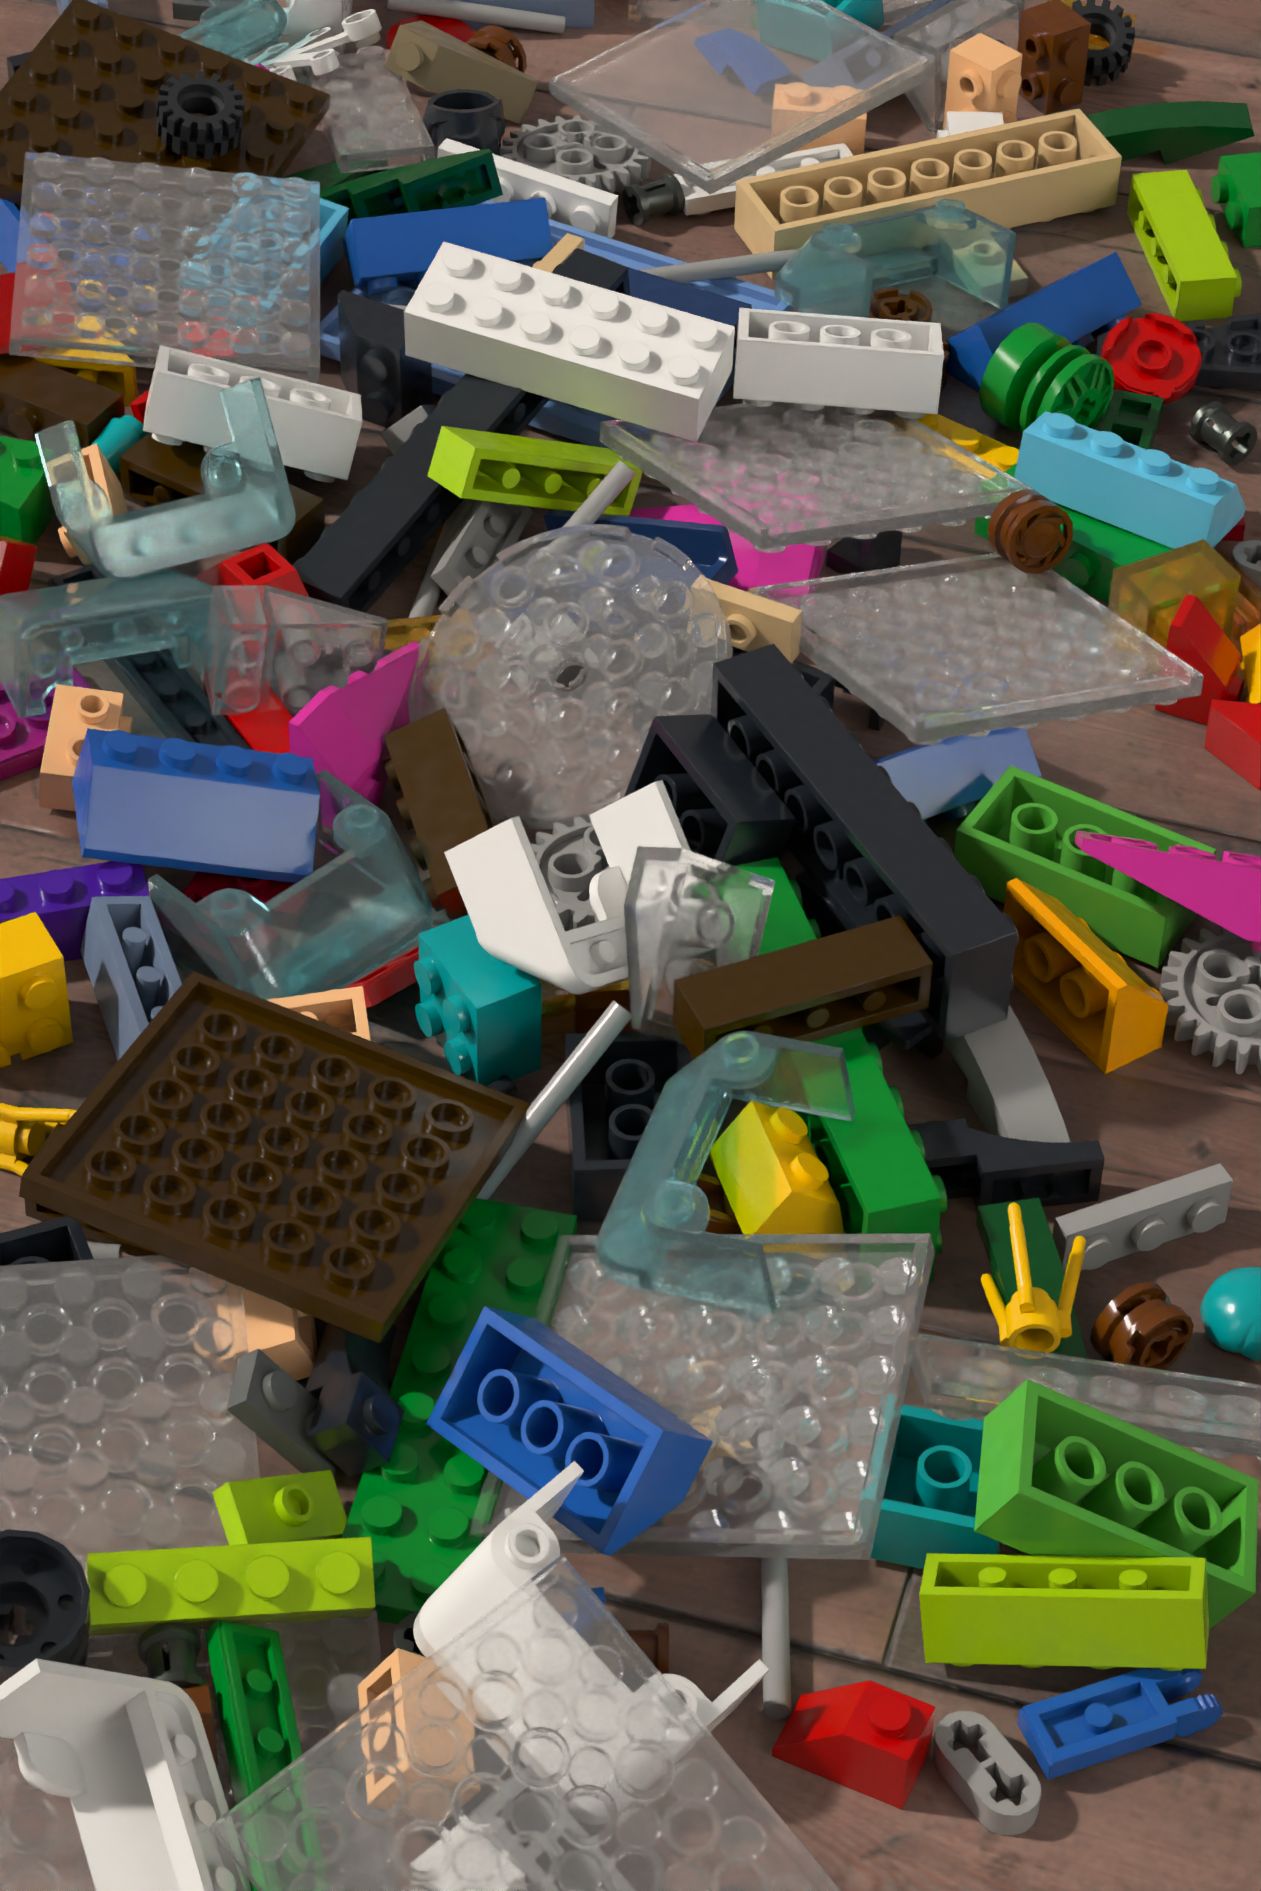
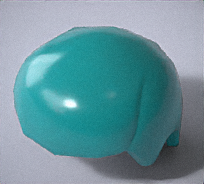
[1200,1267,1261,1362]

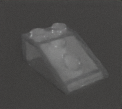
[624,846,775,1045]

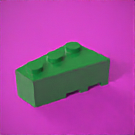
[0,435,62,545]

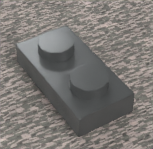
[226,1349,336,1476]

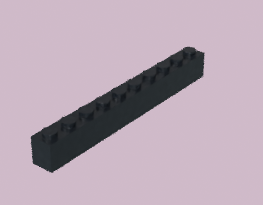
[293,248,630,634]

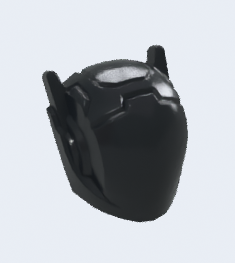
[419,89,505,162]

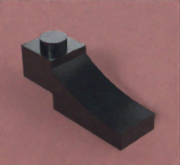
[907,1118,1105,1211]
[306,1323,405,1477]

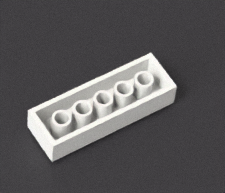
[404,242,735,442]

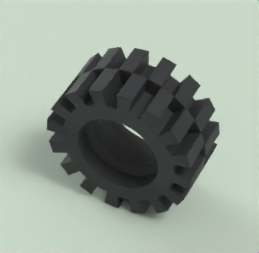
[1072,0,1135,86]
[156,71,245,159]

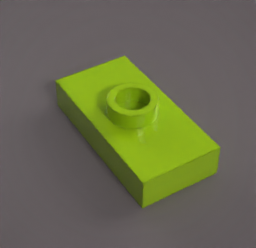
[212,1470,347,1545]

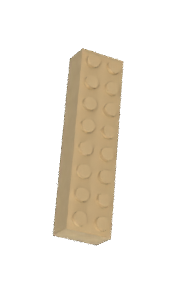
[734,108,1122,280]

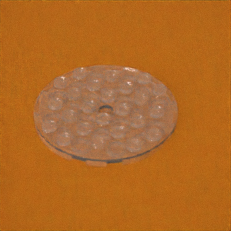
[408,524,733,829]

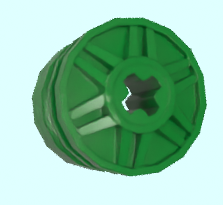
[979,322,1114,434]

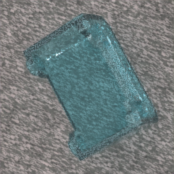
[0,568,233,718]

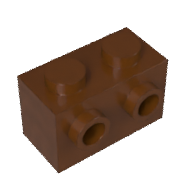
[1017,0,1091,115]

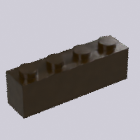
[0,352,125,456]
[119,432,325,566]
[383,707,495,920]
[672,916,933,1074]

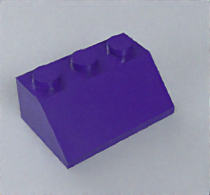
[0,861,150,962]

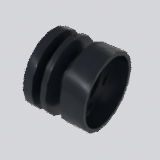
[0,1529,90,1685]

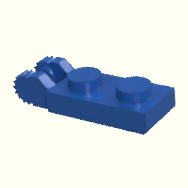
[1017,1668,1223,1780]

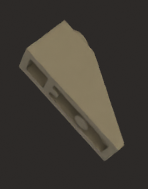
[384,20,538,124]

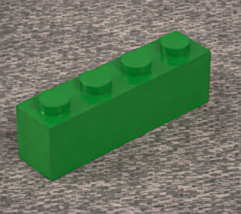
[974,463,1186,621]

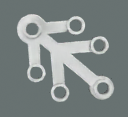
[236,9,382,82]

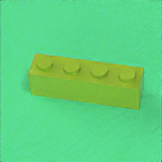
[1127,170,1242,322]
[427,426,643,516]
[86,1537,375,1636]
[919,1553,1209,1671]

